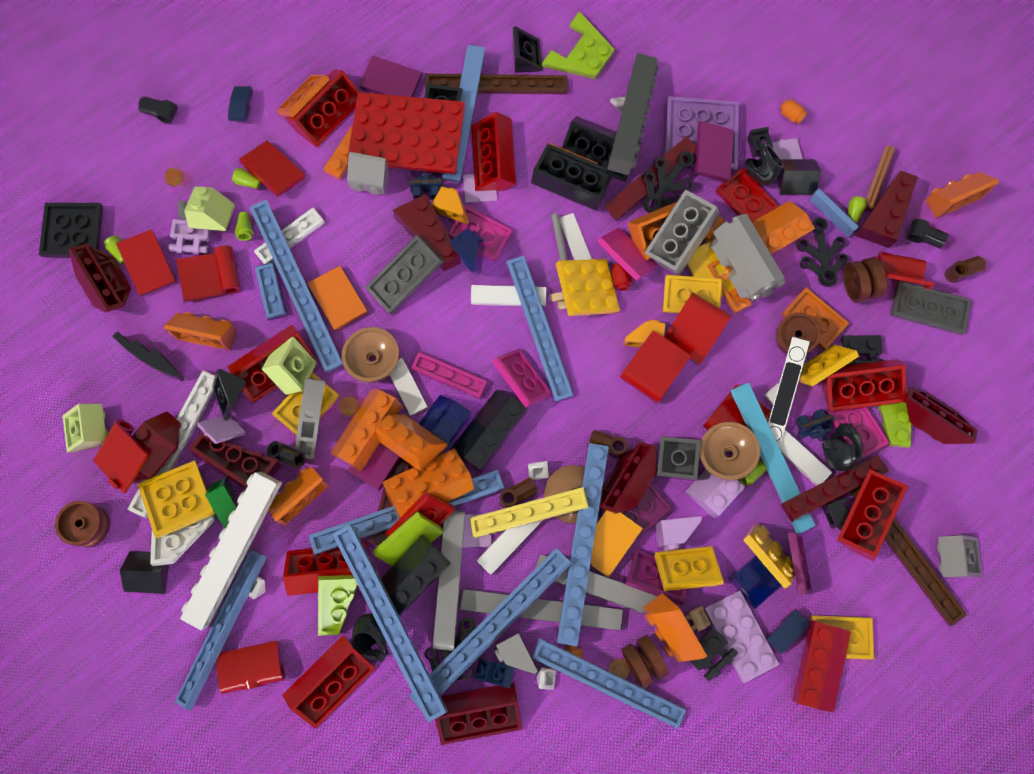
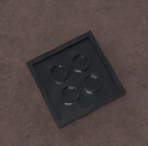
[39,203,103,257]

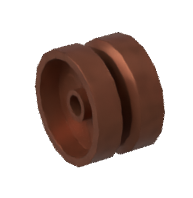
[843,257,887,303]
[775,313,821,354]
[55,501,110,548]
[621,634,669,689]

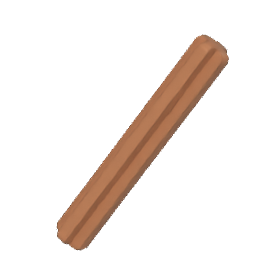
[866,145,895,210]

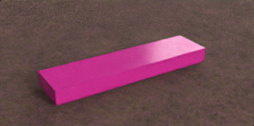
[411,352,488,399]

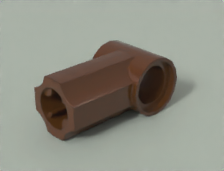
[944,255,986,283]
[588,430,628,458]
[499,477,538,508]

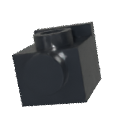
[747,127,773,158]
[821,498,850,530]

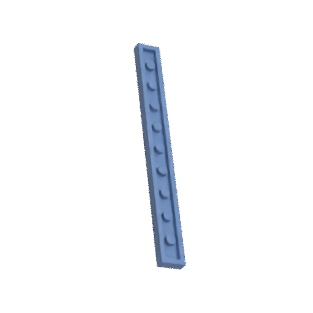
[250,199,343,373]
[556,443,609,646]
[308,470,504,555]
[332,524,448,723]
[409,548,572,711]

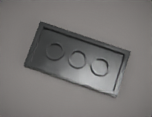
[365,234,443,314]
[890,280,972,335]

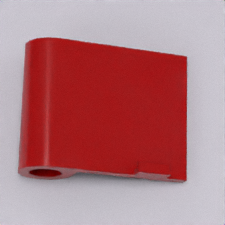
[176,245,241,302]
[877,252,935,290]
[664,292,732,365]
[620,330,691,404]
[703,384,771,430]
[93,419,149,493]

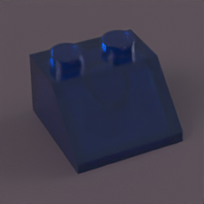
[450,228,485,275]
[419,395,471,447]
[728,554,782,609]

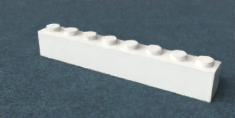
[180,472,282,630]

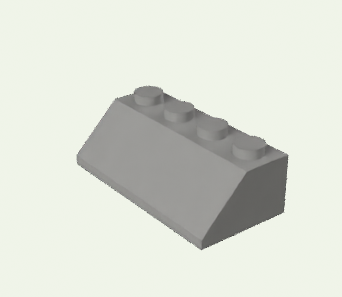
[645,189,720,276]

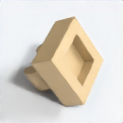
[549,291,566,309]
[685,605,711,631]

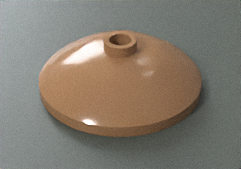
[342,327,399,383]
[699,422,760,480]
[544,465,601,524]

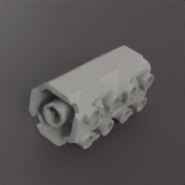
[710,214,786,301]

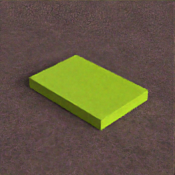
[373,511,444,566]

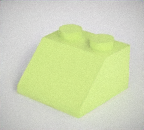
[184,186,235,231]
[262,337,317,395]
[62,404,108,453]

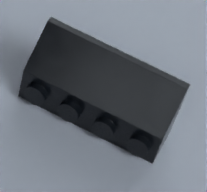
[562,116,642,182]
[531,143,615,211]
[450,390,527,473]
[381,534,451,617]

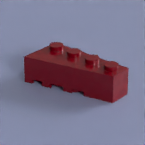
[393,194,461,272]

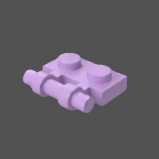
[169,219,211,255]

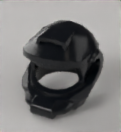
[744,139,784,186]
[822,423,864,471]
[352,613,389,662]

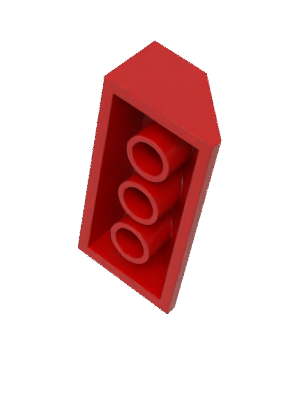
[285,69,360,147]
[471,111,516,191]
[227,325,317,403]
[822,359,907,411]
[837,469,908,562]
[283,542,368,596]
[792,620,851,713]
[282,635,376,729]

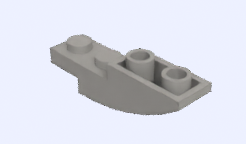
[295,378,325,459]

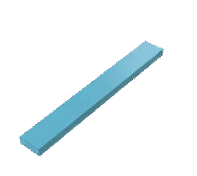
[730,383,815,533]

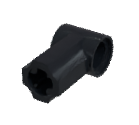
[138,96,178,124]
[907,219,948,249]
[267,441,306,469]

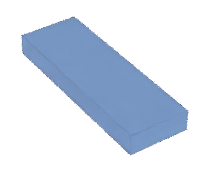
[810,189,858,238]
[255,263,286,320]

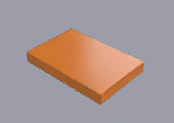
[277,74,330,117]
[307,266,368,331]
[781,287,849,351]

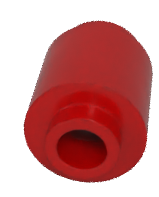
[611,263,632,291]

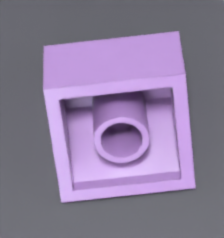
[685,469,745,519]
[655,516,702,551]

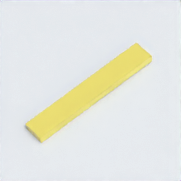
[469,487,589,538]

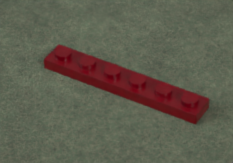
[781,455,889,522]

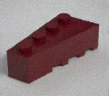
[854,170,918,248]
[189,433,281,490]

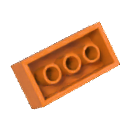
[382,449,474,518]

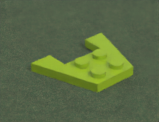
[542,11,614,79]

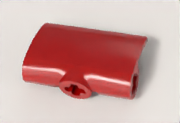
[217,641,285,694]

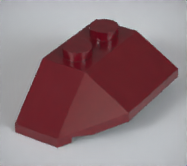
[69,243,131,312]
[905,387,978,444]
[132,411,182,484]
[600,442,656,514]

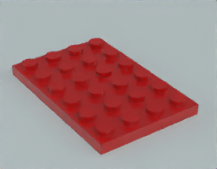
[347,92,466,174]

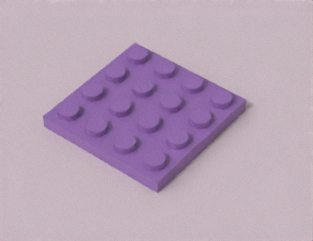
[665,96,739,170]

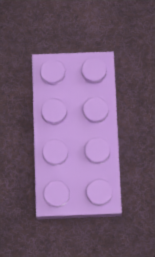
[704,590,779,683]

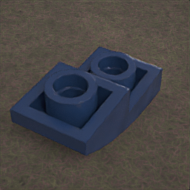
[228,86,253,121]
[766,609,810,654]
[475,659,514,688]

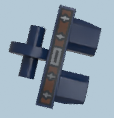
[409,171,443,199]
[796,409,834,442]

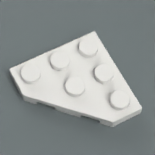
[150,514,215,566]

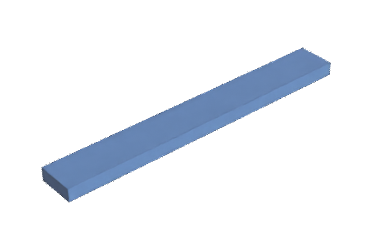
[442,45,485,183]
[506,255,574,402]
[175,549,267,711]
[531,638,686,729]

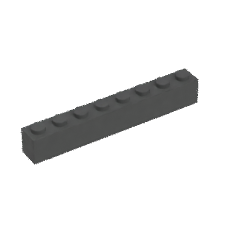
[607,53,659,175]

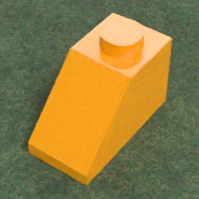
[432,187,469,225]
[623,320,665,348]

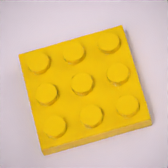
[556,259,620,316]
[137,460,215,538]
[743,523,795,589]

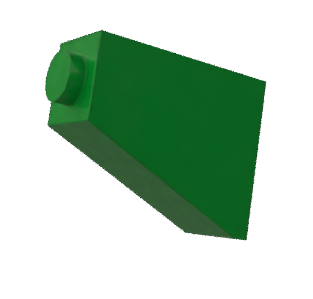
[205,477,239,528]

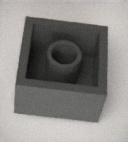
[657,436,701,481]

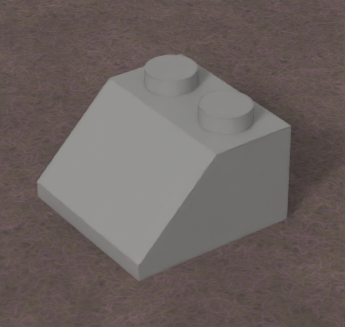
[347,152,390,195]
[937,535,982,578]
[495,633,538,674]

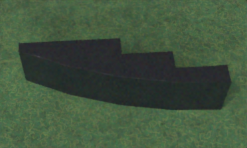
[112,331,184,381]

